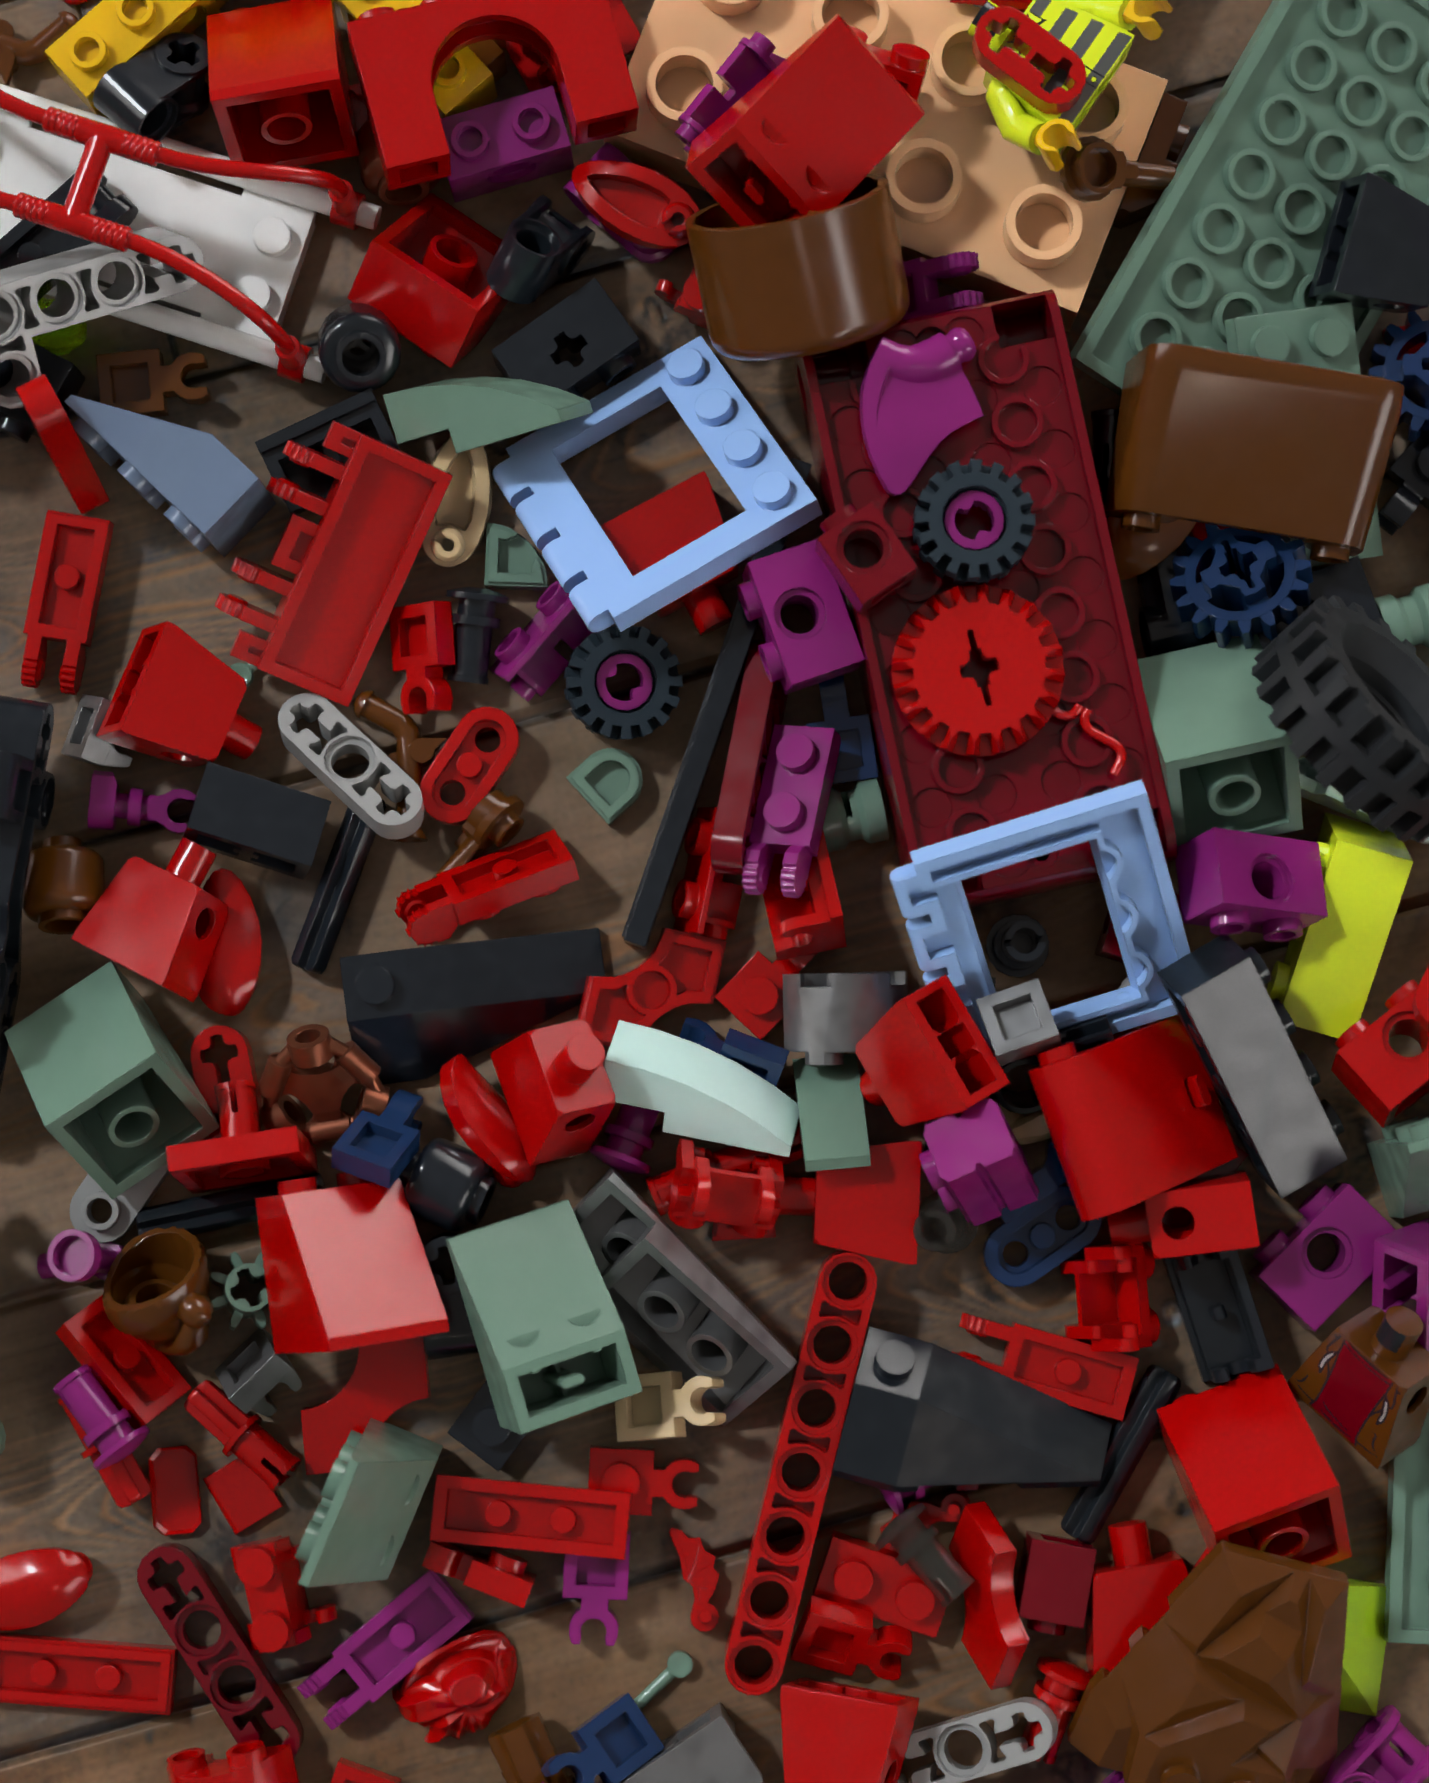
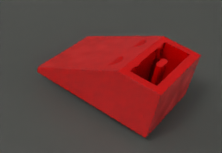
[685,14,925,227]

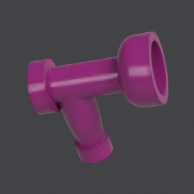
[37,1229,124,1283]

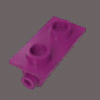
[675,31,785,153]
[489,580,594,702]

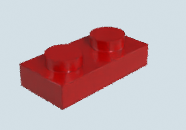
[55,1295,192,1430]
[813,1530,956,1639]

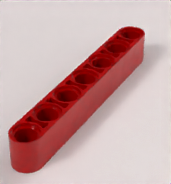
[724,1250,877,1696]

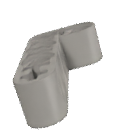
[0,227,204,409]

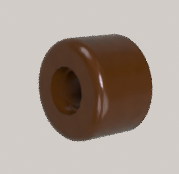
[685,174,910,362]

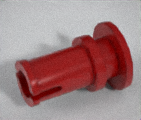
[1021,1656,1092,1764]

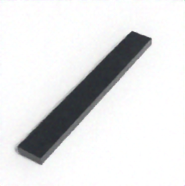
[622,458,812,950]

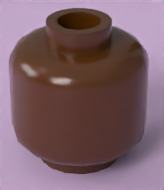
[23,835,105,935]

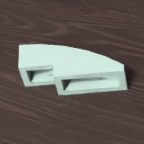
[604,1020,799,1157]

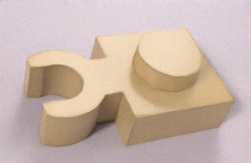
[615,1371,726,1442]

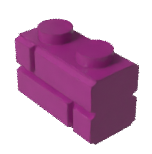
[919,1098,1040,1226]

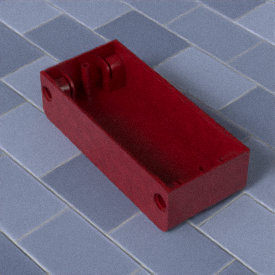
[794,290,1177,908]

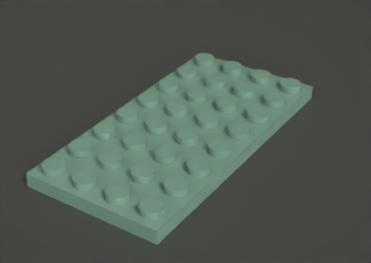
[1070,0,1429,397]

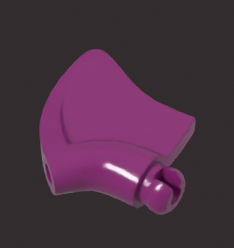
[860,327,984,497]

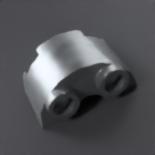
[782,971,908,1065]

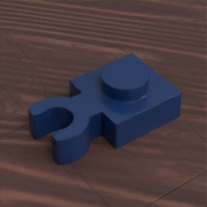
[541,1692,665,1783]

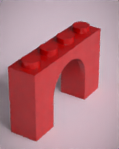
[347,0,639,191]

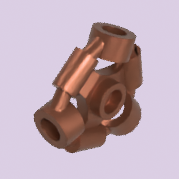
[257,1024,390,1144]

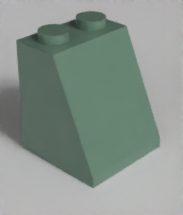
[1137,634,1303,847]
[4,961,220,1200]

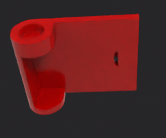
[1028,1014,1238,1221]

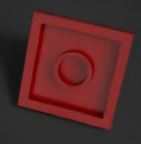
[166,1080,319,1194]

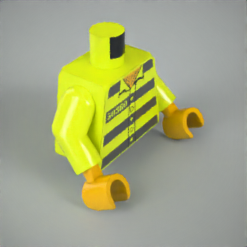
[967,0,1173,172]

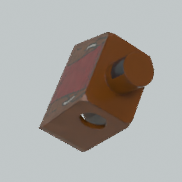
[1287,1305,1429,1469]

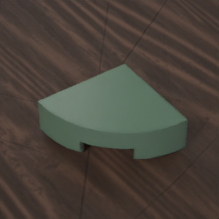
[484,523,549,591]

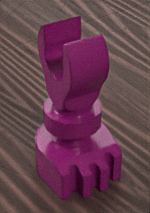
[87,770,196,835]

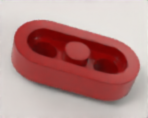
[420,707,520,825]

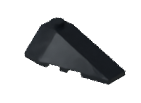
[339,928,606,1086]
[831,1327,1112,1492]

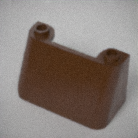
[1104,343,1405,564]

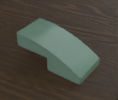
[792,1053,871,1172]

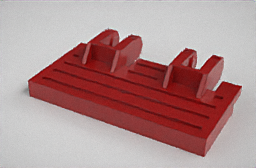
[214,420,453,707]

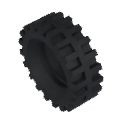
[1252,595,1429,843]

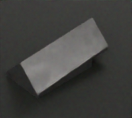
[573,1167,797,1427]

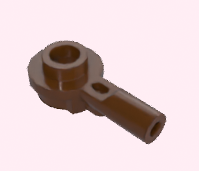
[1059,136,1176,202]
[432,789,524,879]

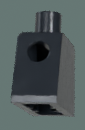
[1308,172,1429,313]

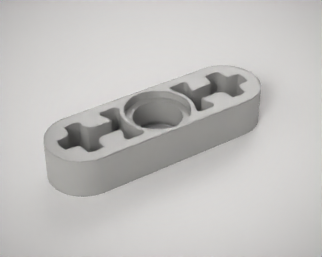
[278,693,424,840]
[898,1697,1058,1783]

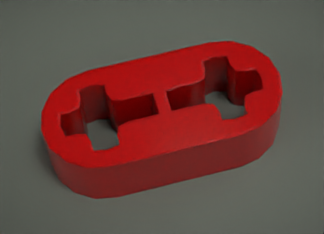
[972,6,1086,114]
[191,1025,263,1139]

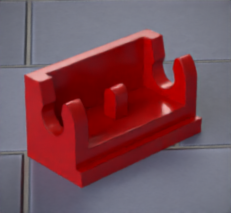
[763,830,847,961]

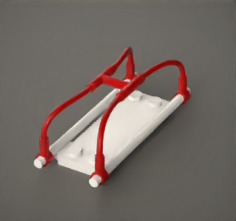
[0,84,382,384]

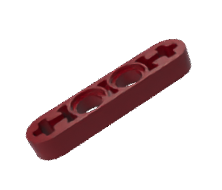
[711,640,788,875]
[137,1542,304,1758]

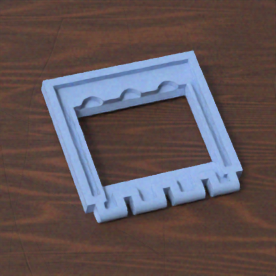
[492,335,822,633]
[889,780,1191,1056]

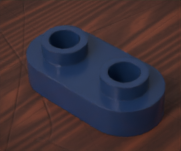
[982,1185,1102,1287]

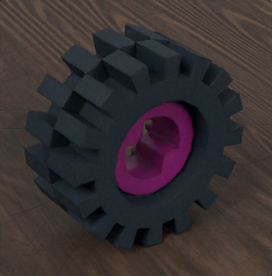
[912,459,1035,586]
[563,625,683,740]

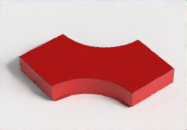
[577,928,727,1047]
[301,1336,431,1475]
[948,1501,1030,1690]

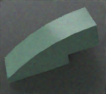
[383,376,593,453]

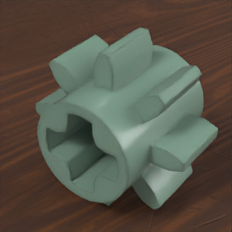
[209,1251,269,1331]

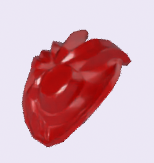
[392,1629,518,1743]

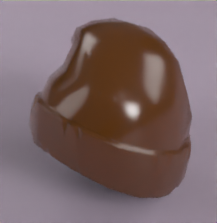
[102,1226,214,1355]

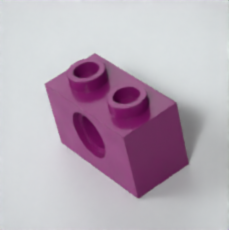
[441,86,574,203]
[737,539,865,695]
[1175,827,1328,942]
[1248,1183,1396,1332]

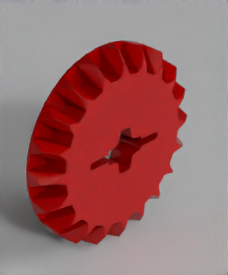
[891,583,1065,757]

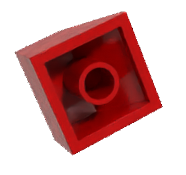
[347,193,509,368]

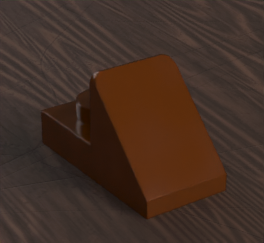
[1112,92,1190,229]

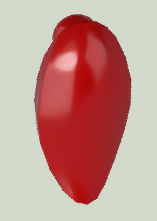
[571,160,700,249]
[199,868,262,1016]
[440,1053,537,1188]
[0,1547,93,1631]

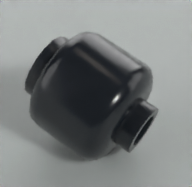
[318,302,401,392]
[398,1137,497,1232]

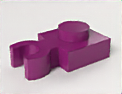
[562,1531,631,1646]

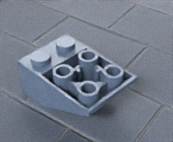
[64,395,276,557]

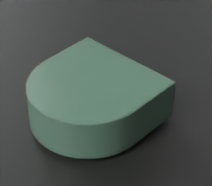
[566,748,643,826]

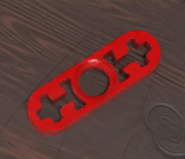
[15,374,110,515]

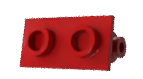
[672,807,743,941]

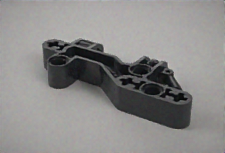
[0,695,55,1096]

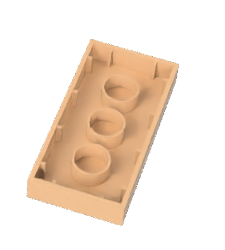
[603,0,1168,332]

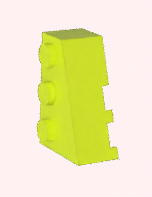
[1267,812,1414,1038]

